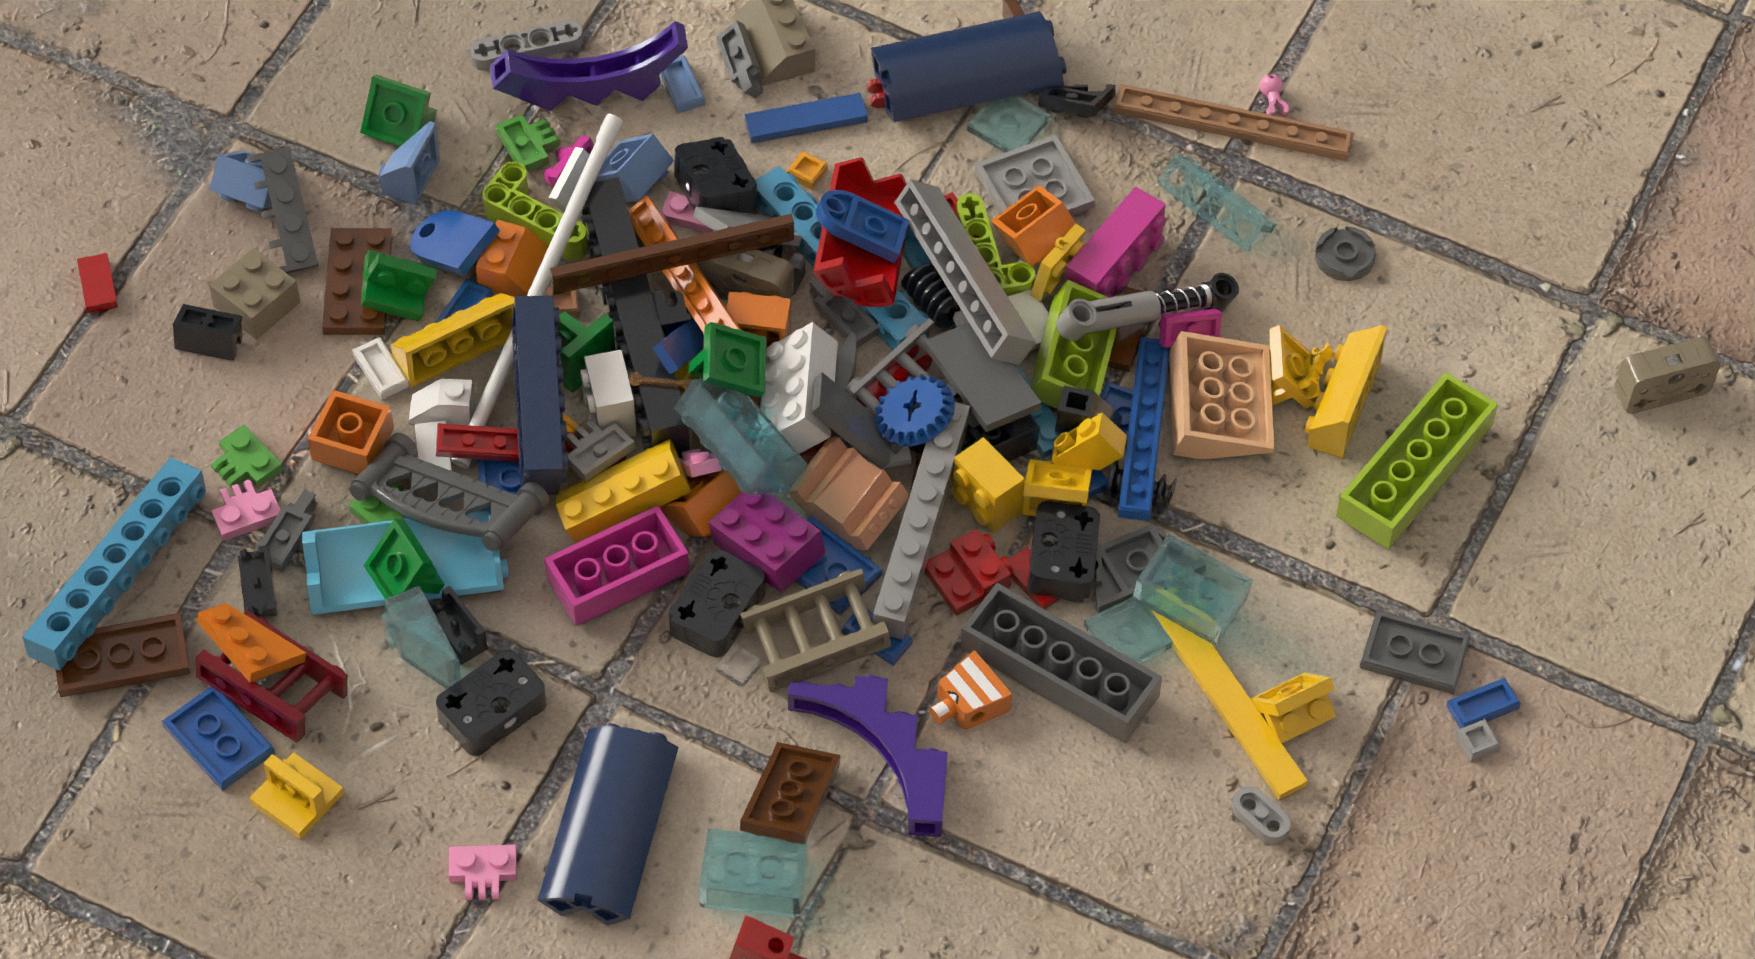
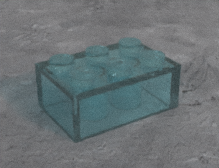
[1132,533,1253,646]
[699,829,808,917]

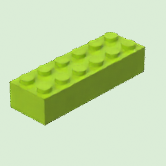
[1336,372,1498,550]

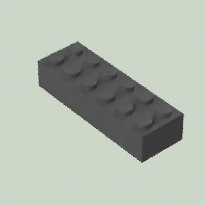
[961,583,1162,743]

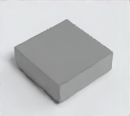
[1455,719,1501,762]

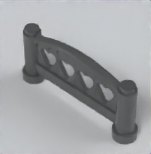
[349,433,550,551]

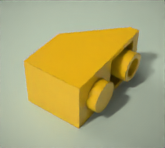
[1051,413,1127,470]

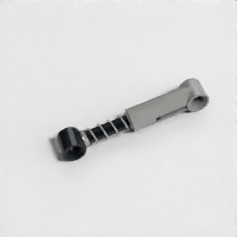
[1056,273,1239,341]

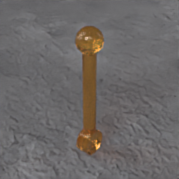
[629,372,695,391]

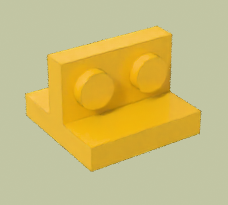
[1269,325,1316,409]
[1022,459,1092,516]
[1250,672,1336,743]
[249,752,344,840]

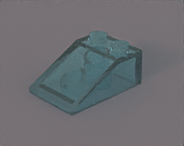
[381,586,461,689]

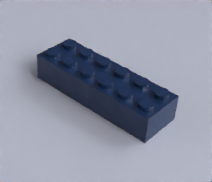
[511,296,568,495]

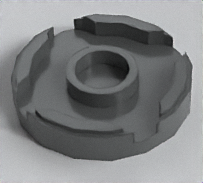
[1315,226,1376,281]

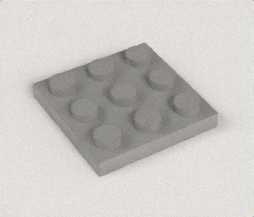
[974,135,1095,216]

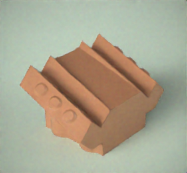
[788,437,910,550]

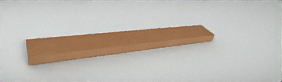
[1114,84,1354,161]

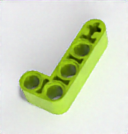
[483,162,588,260]
[956,193,1035,297]

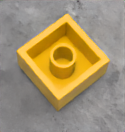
[952,437,1025,533]

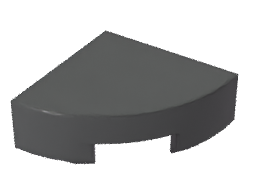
[790,252,805,296]

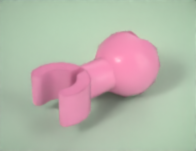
[1260,74,1289,118]

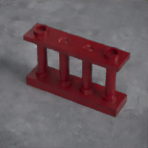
[195,610,348,743]

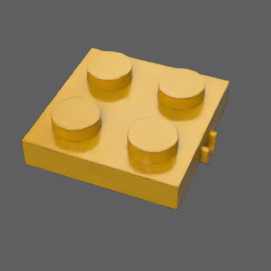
[1030,224,1086,302]

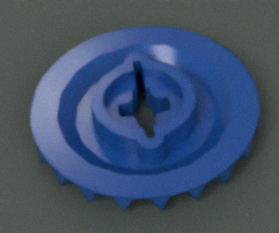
[874,374,955,446]

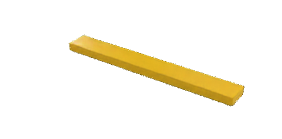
[1142,584,1308,800]

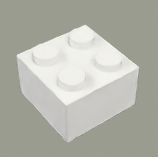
[580,350,636,437]

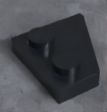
[1038,84,1116,118]

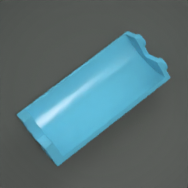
[302,508,509,615]

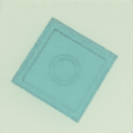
[967,95,1050,153]
[1084,594,1173,663]

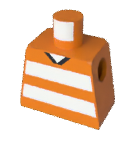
[929,650,1012,729]

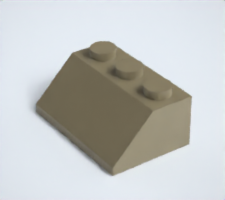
[731,0,815,86]

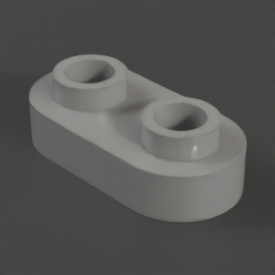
[1232,787,1290,844]

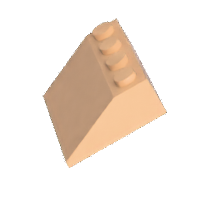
[1169,331,1274,460]

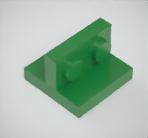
[360,75,437,147]
[361,250,437,322]
[558,311,616,393]
[689,322,766,398]
[363,519,445,611]

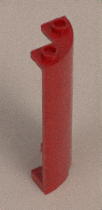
[813,157,907,307]

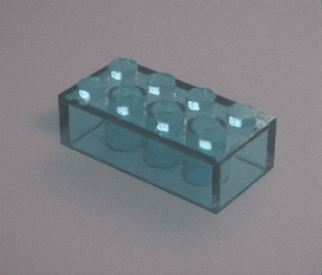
[674,379,808,495]

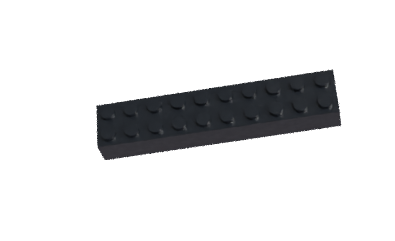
[581,177,690,458]

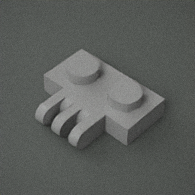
[566,420,635,482]

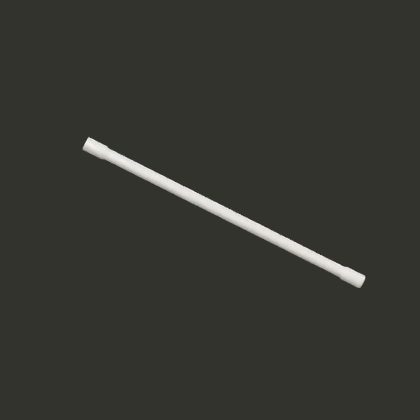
[451,114,623,469]

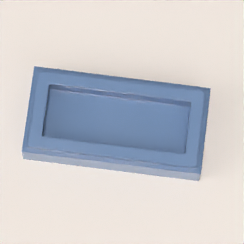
[659,55,705,113]

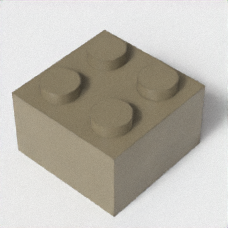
[209,248,301,340]

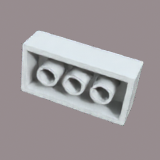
[758,322,838,462]

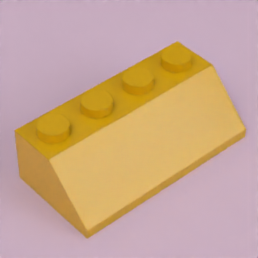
[391,293,515,388]
[1304,325,1388,458]
[556,439,692,543]

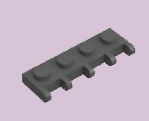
[248,147,318,273]

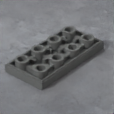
[924,323,1042,432]

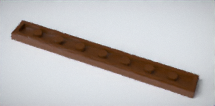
[550,214,794,294]

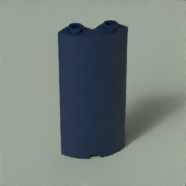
[871,11,1066,122]
[537,723,679,926]

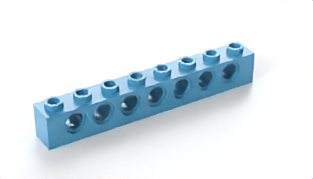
[755,165,929,351]
[22,457,206,671]

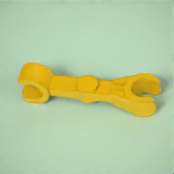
[1298,343,1335,400]

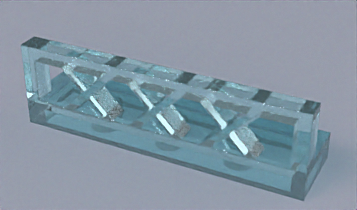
[1157,153,1278,252]

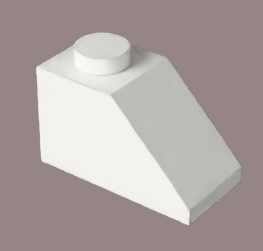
[409,378,475,425]

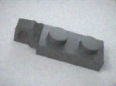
[716,20,763,99]
[809,278,880,348]
[255,489,318,572]

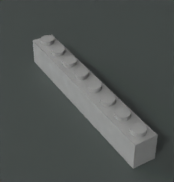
[895,179,1036,365]
[873,402,970,640]

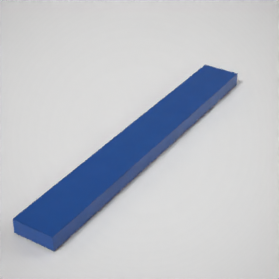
[1118,337,1170,521]

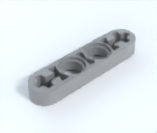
[470,21,583,70]

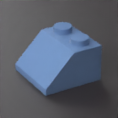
[595,134,674,203]
[209,150,296,211]

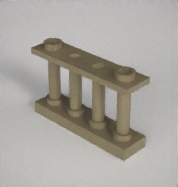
[740,569,891,692]

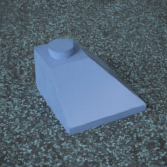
[378,121,440,205]

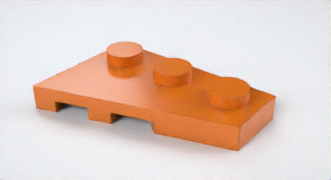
[197,603,306,683]

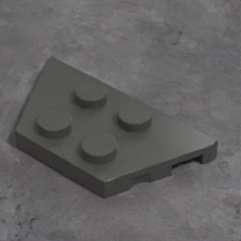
[1095,524,1208,614]

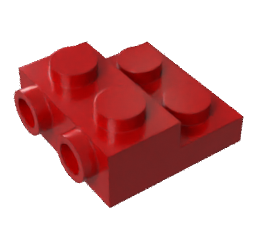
[924,528,1013,616]

